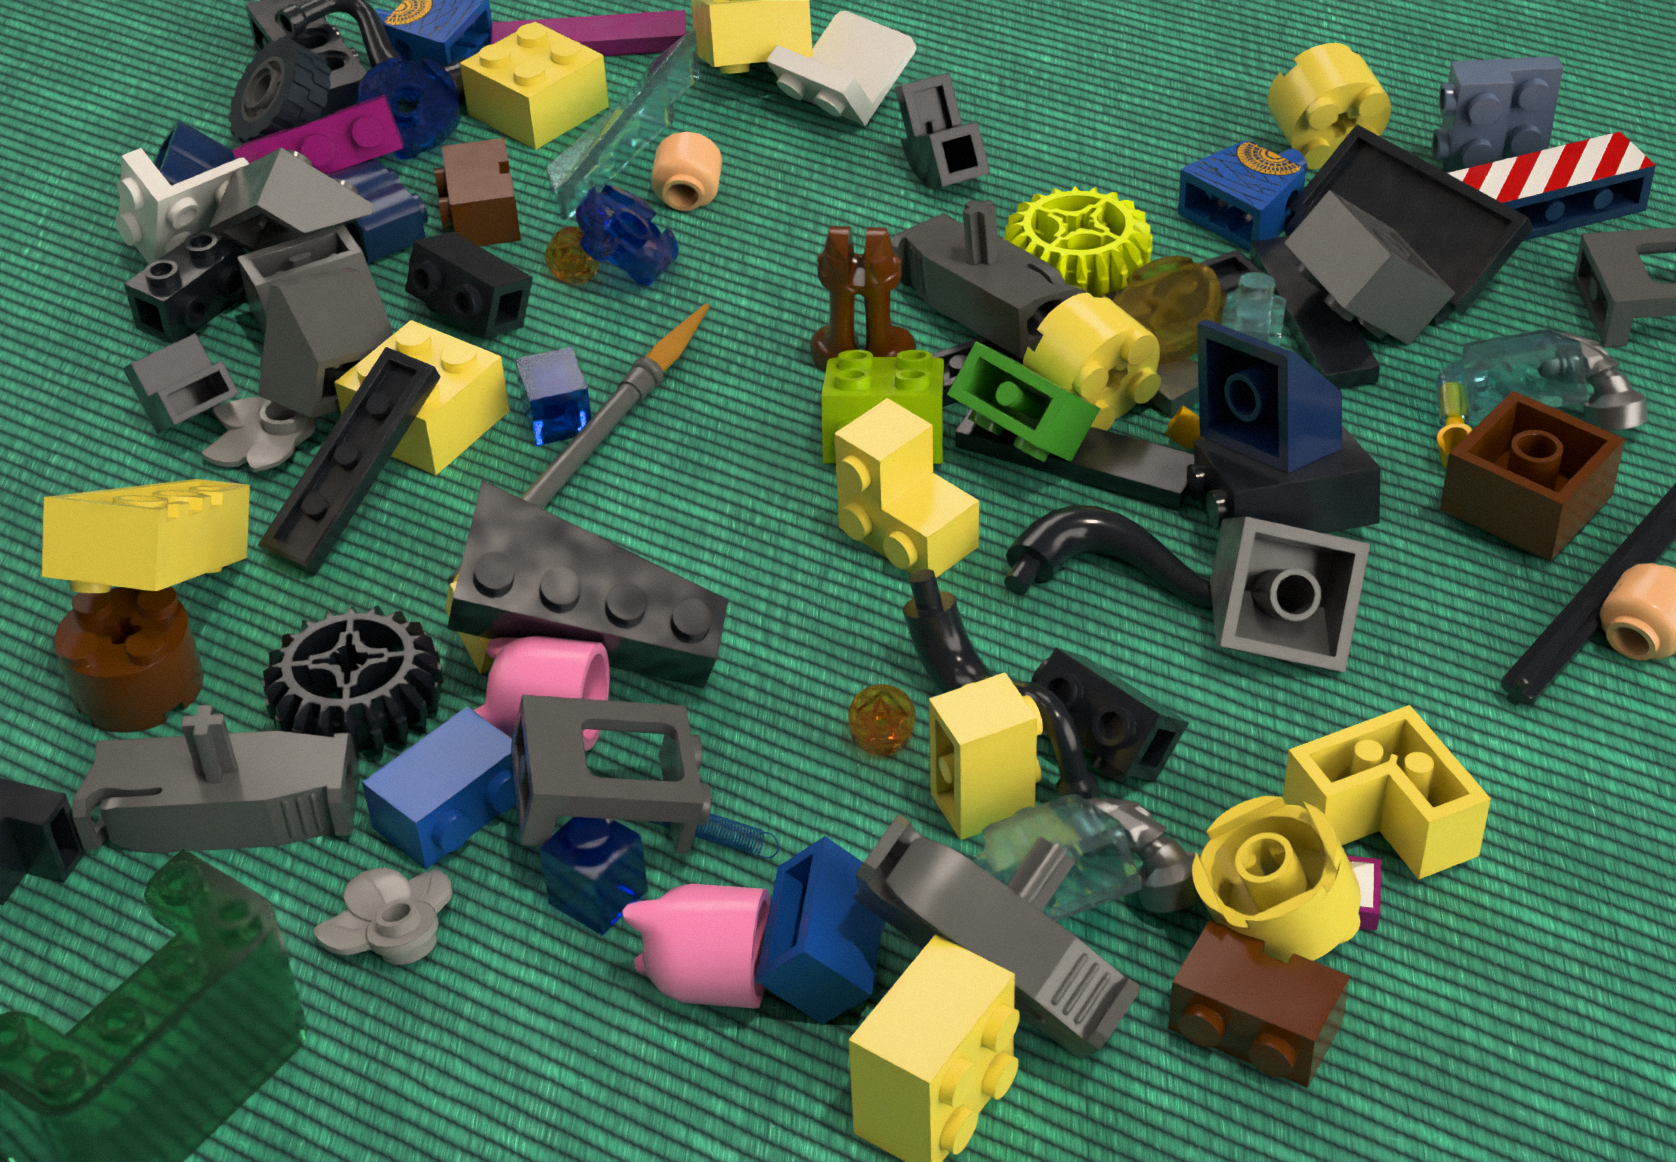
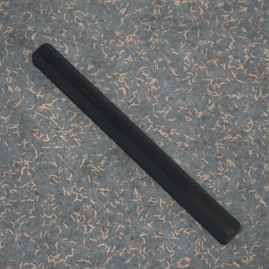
[1501,483,1676,705]

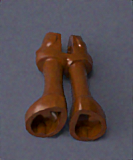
[810,226,916,372]

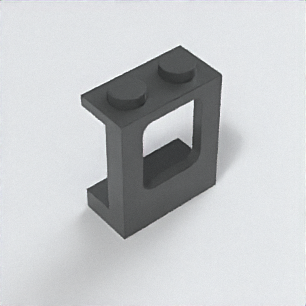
[1573,227,1676,348]
[511,695,711,853]

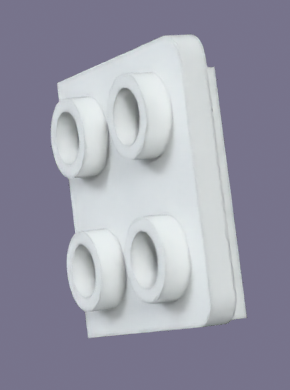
[766,11,916,126]
[116,148,249,264]

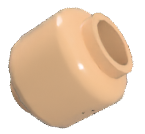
[651,132,723,211]
[1600,563,1676,661]

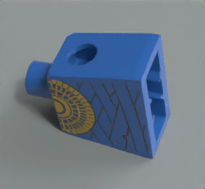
[375,0,492,67]
[1178,141,1308,252]

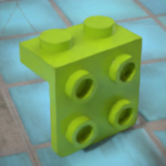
[821,350,944,464]

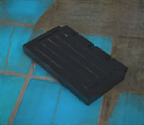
[1285,124,1533,325]

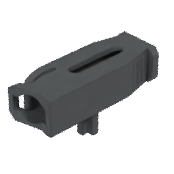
[891,200,1086,359]
[73,705,359,853]
[853,813,1141,1060]

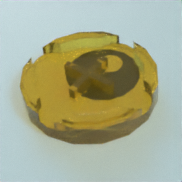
[1113,255,1226,365]

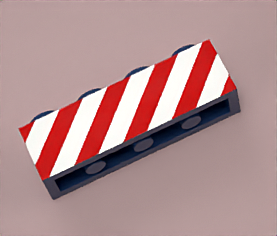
[1448,132,1656,241]

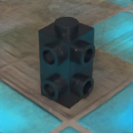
[124,228,246,345]
[405,232,533,339]
[1031,647,1189,783]

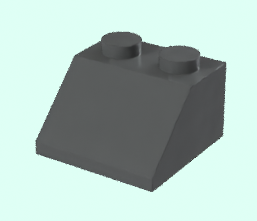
[1210,516,1370,673]

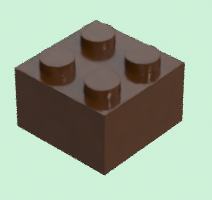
[1440,390,1625,562]

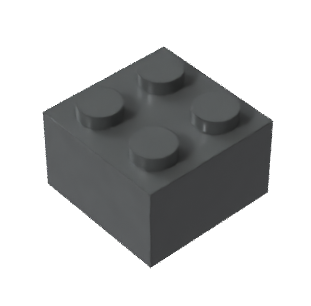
[1284,190,1455,345]

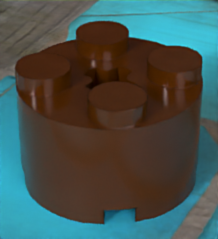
[54,586,204,733]

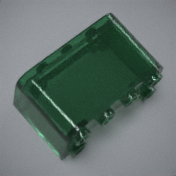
[0,848,308,1162]

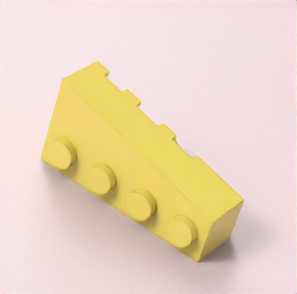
[42,479,250,593]

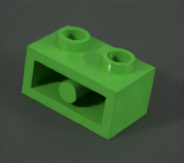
[947,341,1101,462]

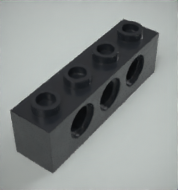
[245,0,381,119]

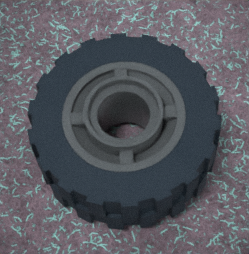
[229,37,331,143]

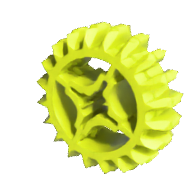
[1003,186,1153,298]

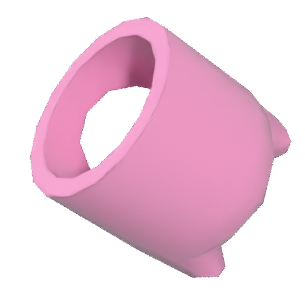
[473,635,610,751]
[622,884,771,1008]

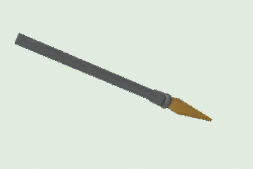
[448,303,710,585]

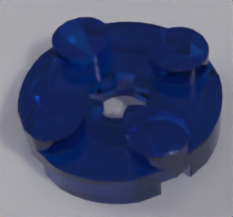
[357,56,461,160]
[575,185,679,286]

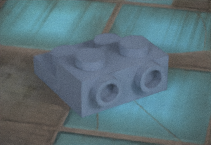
[1432,56,1563,173]

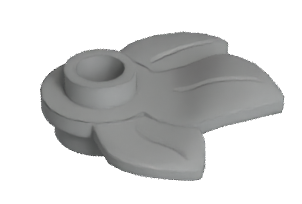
[202,397,317,472]
[313,868,453,965]

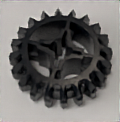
[262,604,444,758]

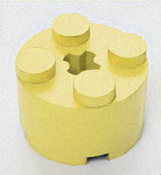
[1268,43,1391,170]
[1023,293,1161,431]
[1192,796,1361,963]

